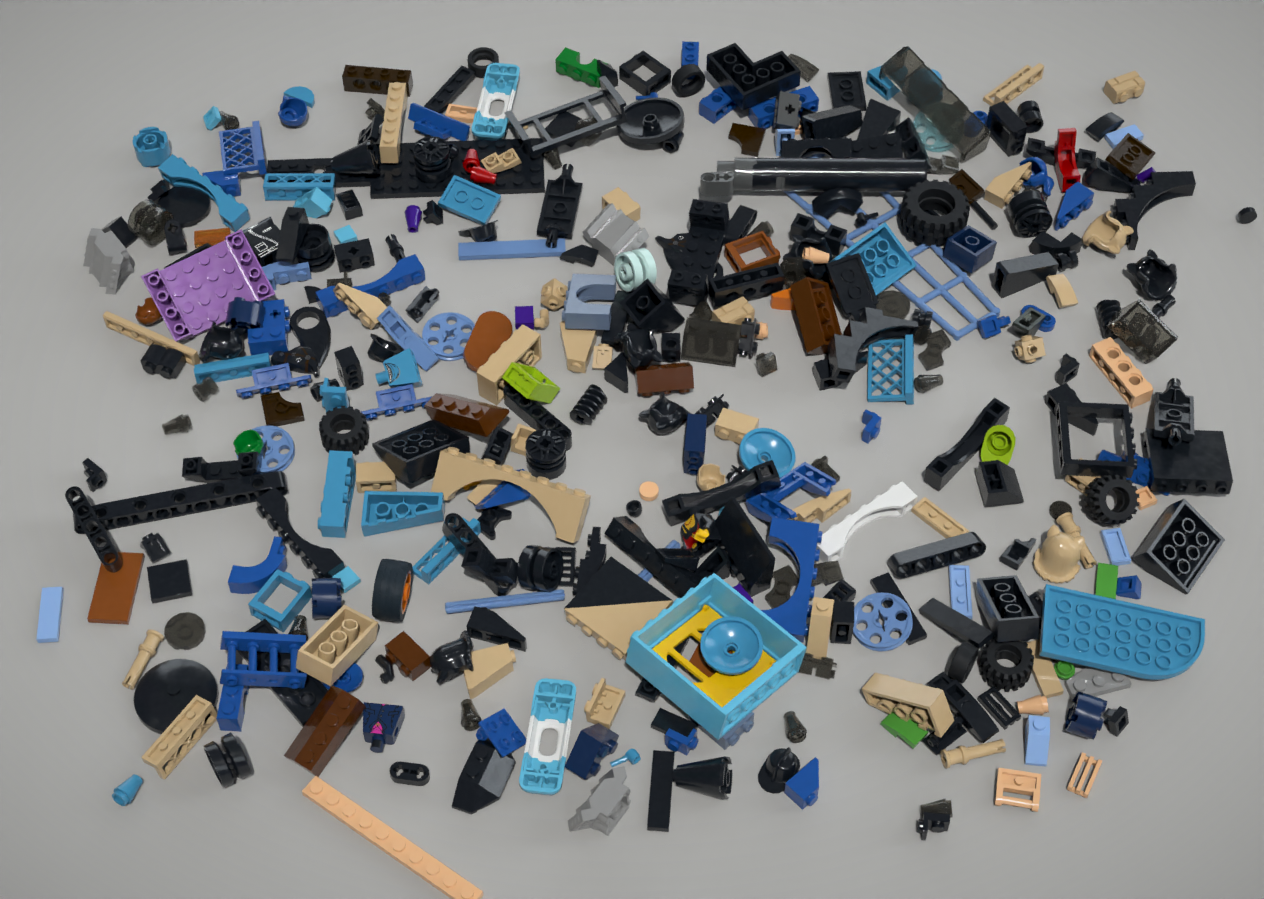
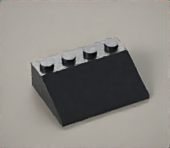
[372,419,470,483]
[715,497,776,597]
[1133,499,1225,595]

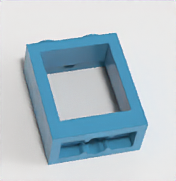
[248,569,312,633]

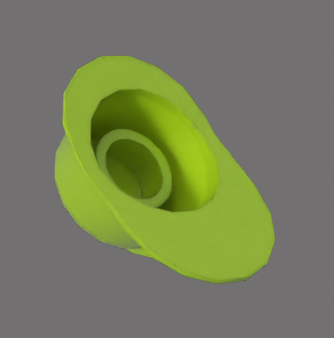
[981,425,1016,465]

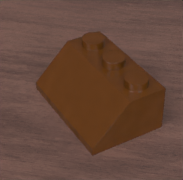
[633,362,694,396]

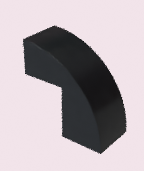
[812,188,863,219]
[1030,231,1083,258]
[461,547,518,583]

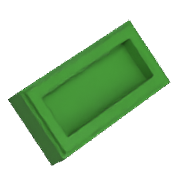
[1095,562,1118,599]

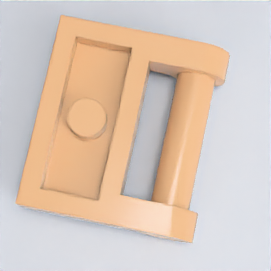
[994,768,1041,812]

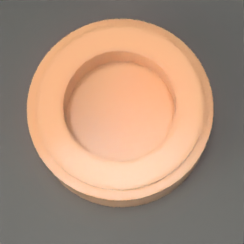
[639,481,659,501]

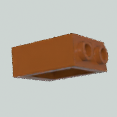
[724,231,781,273]

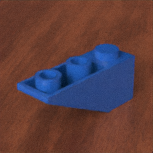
[1054,182,1094,231]

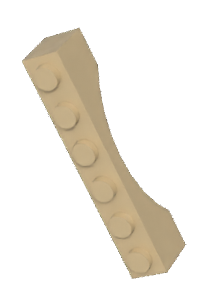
[379,82,408,163]

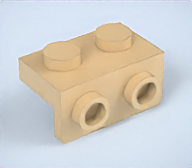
[584,678,626,729]

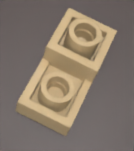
[481,148,521,173]
[1046,274,1078,308]
[467,479,503,511]

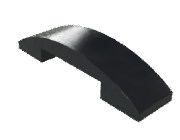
[1026,137,1096,168]

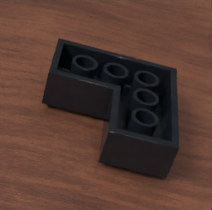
[706,43,801,110]

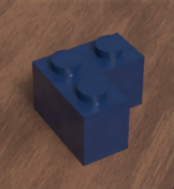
[565,723,619,780]

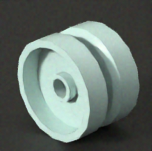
[614,248,657,292]

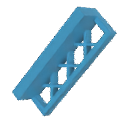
[263,173,336,200]
[194,352,271,386]
[412,518,481,585]

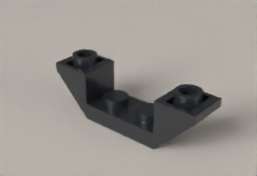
[182,452,258,483]

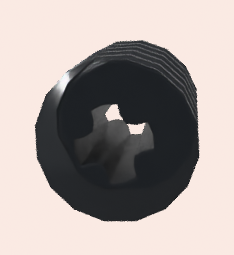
[1096,300,1127,339]
[570,384,608,425]

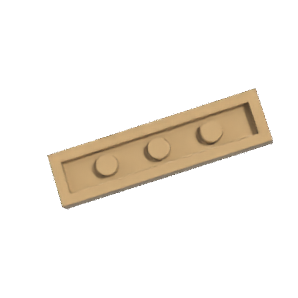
[983,63,1044,106]
[141,695,217,780]

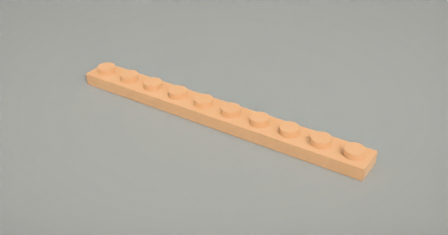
[302,776,483,899]

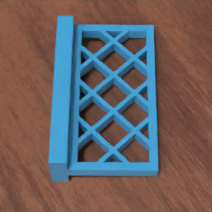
[868,334,914,405]

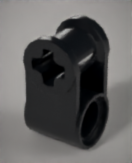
[164,219,187,255]

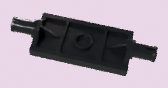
[537,164,583,248]
[1154,378,1194,446]

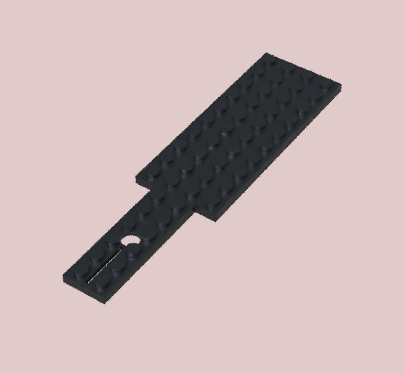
[267,138,545,199]

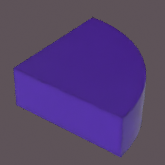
[1137,167,1156,183]

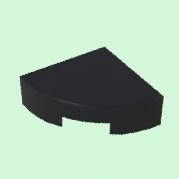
[304,286,322,304]

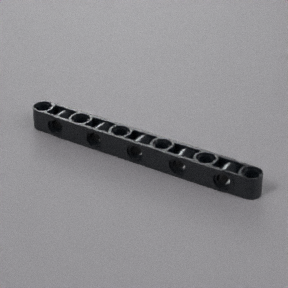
[73,471,288,534]

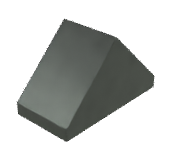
[1012,307,1046,337]

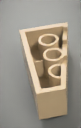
[862,673,954,738]

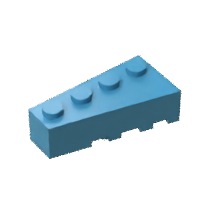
[317,450,356,538]
[361,491,445,537]

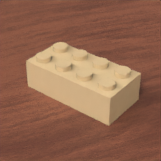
[477,324,542,406]
[296,605,378,686]

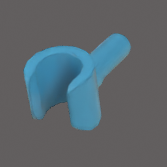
[610,749,641,767]

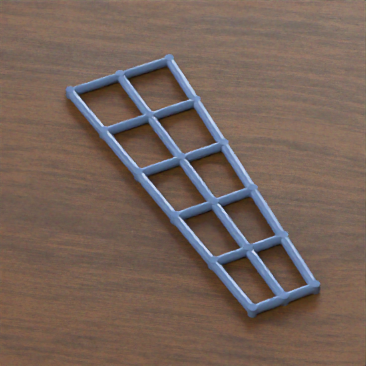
[783,153,1000,341]

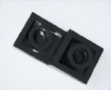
[1085,112,1124,141]

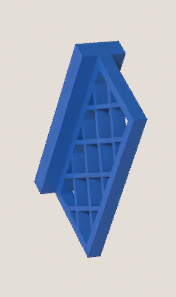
[219,121,267,175]

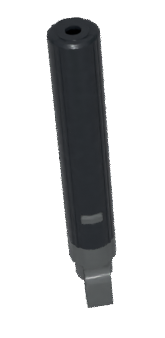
[700,158,927,196]

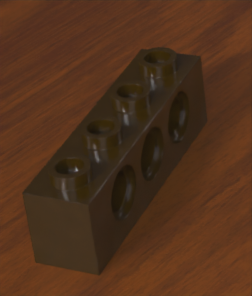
[342,65,413,97]

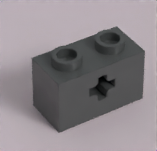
[773,91,802,129]

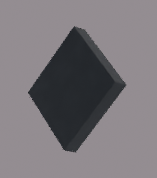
[545,111,591,147]
[147,559,192,604]

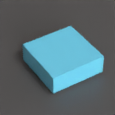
[203,106,222,130]
[333,225,358,244]
[332,566,361,593]

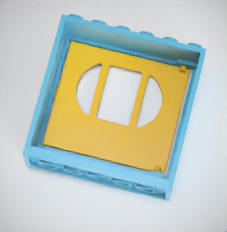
[626,573,807,740]

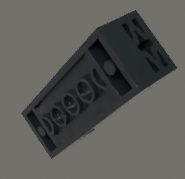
[667,199,730,307]

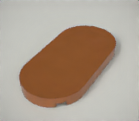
[463,311,513,372]

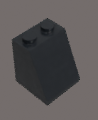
[620,278,685,331]

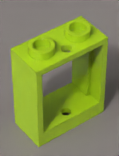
[502,362,560,404]

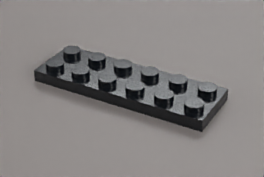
[237,619,328,727]

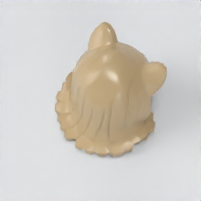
[1082,210,1134,254]
[1033,525,1085,584]

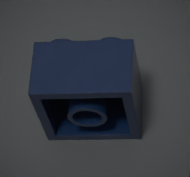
[943,225,997,273]

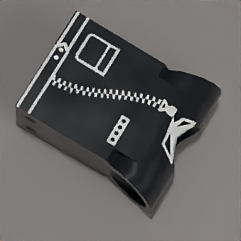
[243,216,280,267]

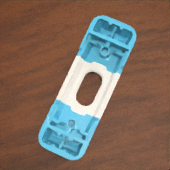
[472,63,520,141]
[519,678,576,796]

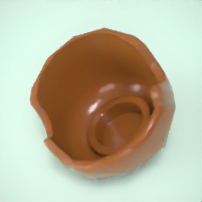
[135,297,162,325]

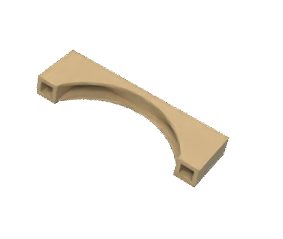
[431,447,591,543]

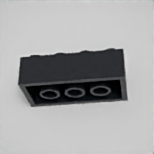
[976,575,1039,643]

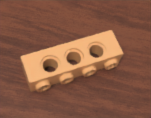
[1089,337,1154,409]

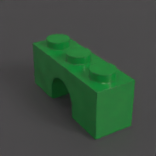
[555,47,607,88]

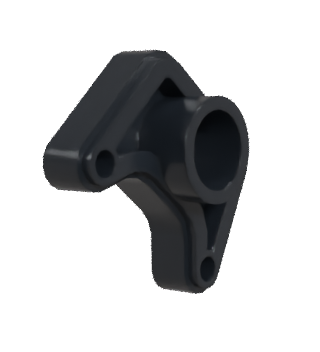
[477,506,512,540]

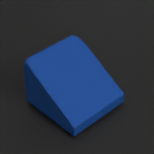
[1116,575,1142,599]

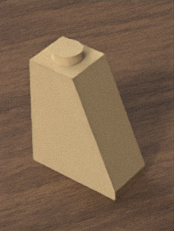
[560,322,597,373]
[806,597,834,660]
[463,643,516,699]

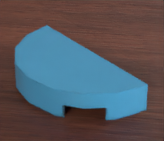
[283,86,315,108]

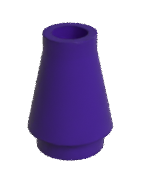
[404,205,422,233]

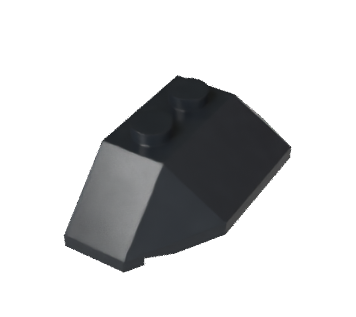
[452,738,516,815]

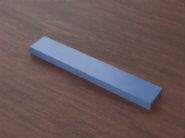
[458,238,566,260]

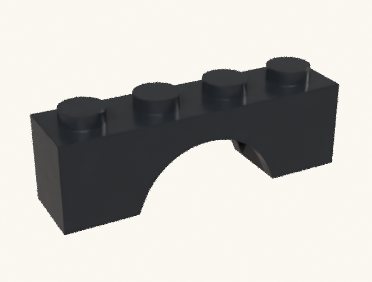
[781,137,853,158]

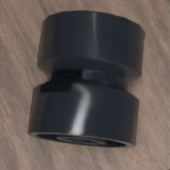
[1017,100,1044,133]

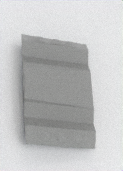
[582,203,649,266]
[83,228,133,295]
[568,766,631,836]

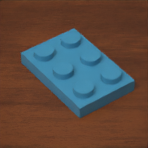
[438,175,501,225]

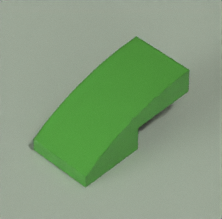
[880,712,928,749]

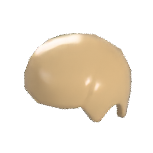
[696,463,725,491]

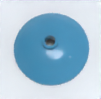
[739,428,796,478]
[701,616,763,675]

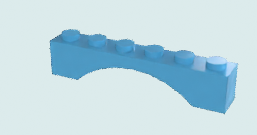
[158,154,250,232]

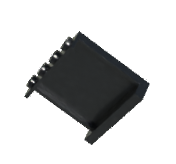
[1142,428,1233,494]

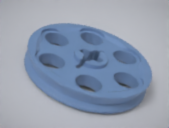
[422,312,475,361]
[236,425,295,475]
[853,592,913,651]

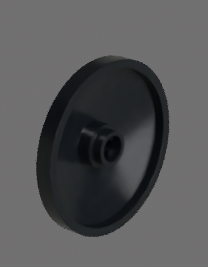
[617,98,685,145]
[134,659,219,734]

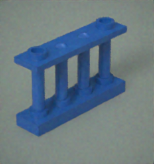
[220,631,307,689]

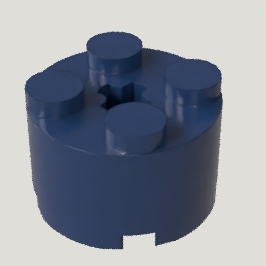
[225,297,265,334]
[312,578,341,619]
[1065,691,1107,740]

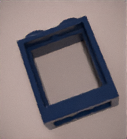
[684,413,707,475]

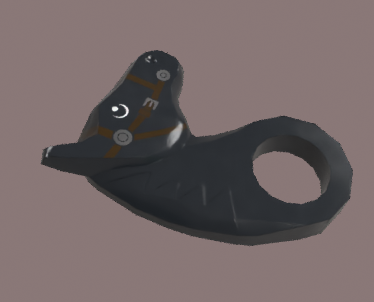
[655,233,723,278]
[271,307,331,377]

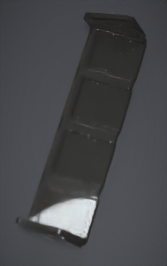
[879,46,991,163]

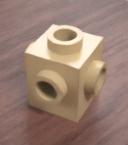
[540,278,568,311]
[1014,335,1046,363]

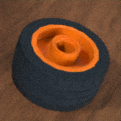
[372,559,413,621]

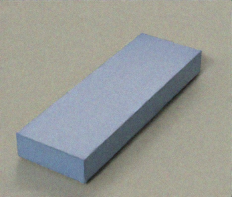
[948,565,973,620]
[36,587,64,643]

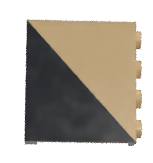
[564,557,673,661]

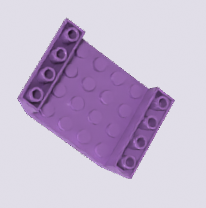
[141,229,275,342]

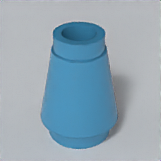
[112,774,143,806]

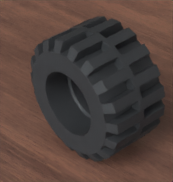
[319,406,369,455]
[1084,475,1140,524]
[979,637,1034,692]

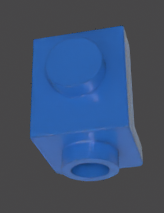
[862,410,882,444]
[665,728,699,756]

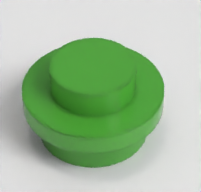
[1054,660,1075,680]

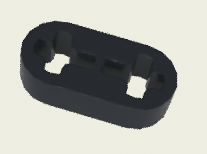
[390,762,430,786]

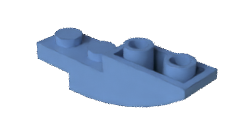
[262,261,311,290]
[377,305,440,371]

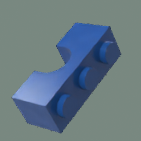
[216,664,250,732]

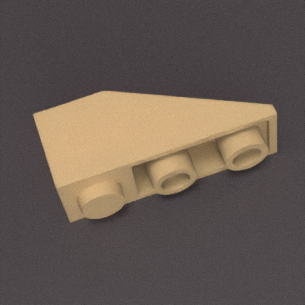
[984,162,1032,209]
[333,283,387,330]

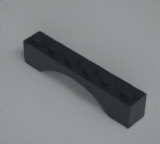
[924,397,1010,491]
[662,460,781,526]
[256,487,344,578]
[605,516,702,598]

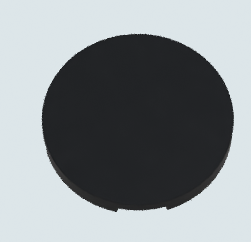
[157,187,211,228]

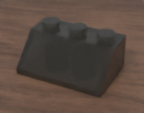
[1107,299,1178,364]
[681,317,742,367]

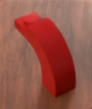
[1054,128,1081,192]

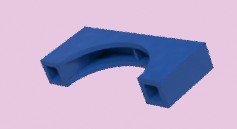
[761,517,823,643]

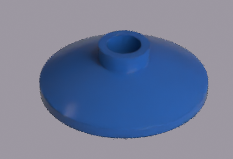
[322,663,363,692]

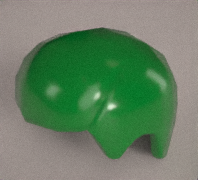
[233,429,264,455]

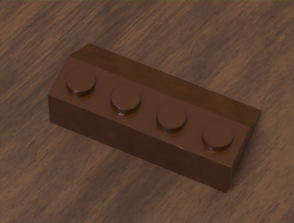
[790,277,842,355]
[424,393,510,437]
[284,686,366,777]

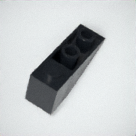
[813,351,868,391]
[1045,383,1099,436]

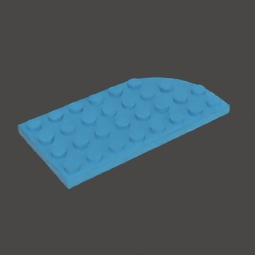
[1039,584,1205,680]

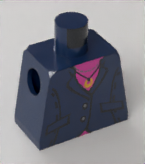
[363,702,405,753]

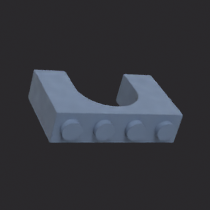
[562,274,616,330]

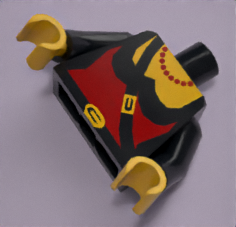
[681,507,721,558]

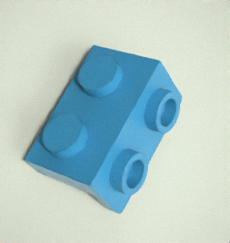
[320,378,349,412]

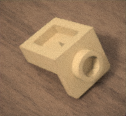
[592,344,613,370]

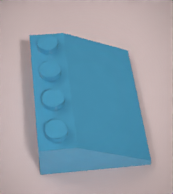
[830,222,917,295]

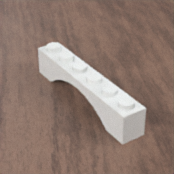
[816,482,918,567]

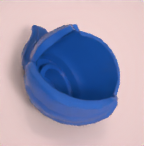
[278,96,308,127]
[1019,157,1054,196]

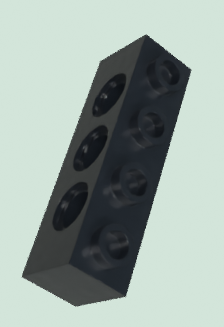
[709,263,784,307]

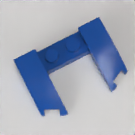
[746,462,836,522]

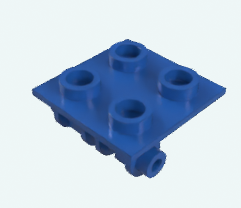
[476,708,526,757]

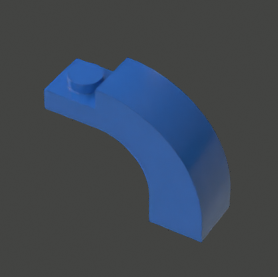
[228,536,287,594]

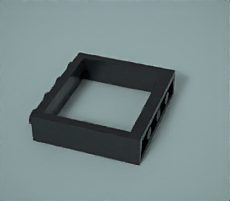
[1056,401,1137,478]

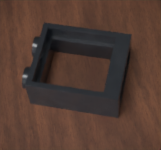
[619,51,671,96]
[985,101,1027,157]

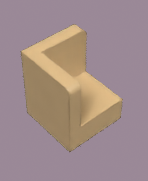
[511,423,536,456]

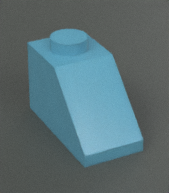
[293,187,332,218]

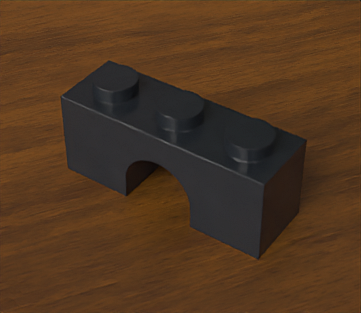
[790,213,847,256]

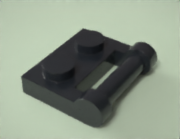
[357,114,384,145]

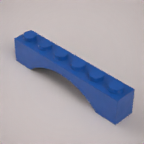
[315,254,426,318]

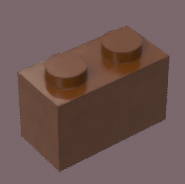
[385,631,431,681]

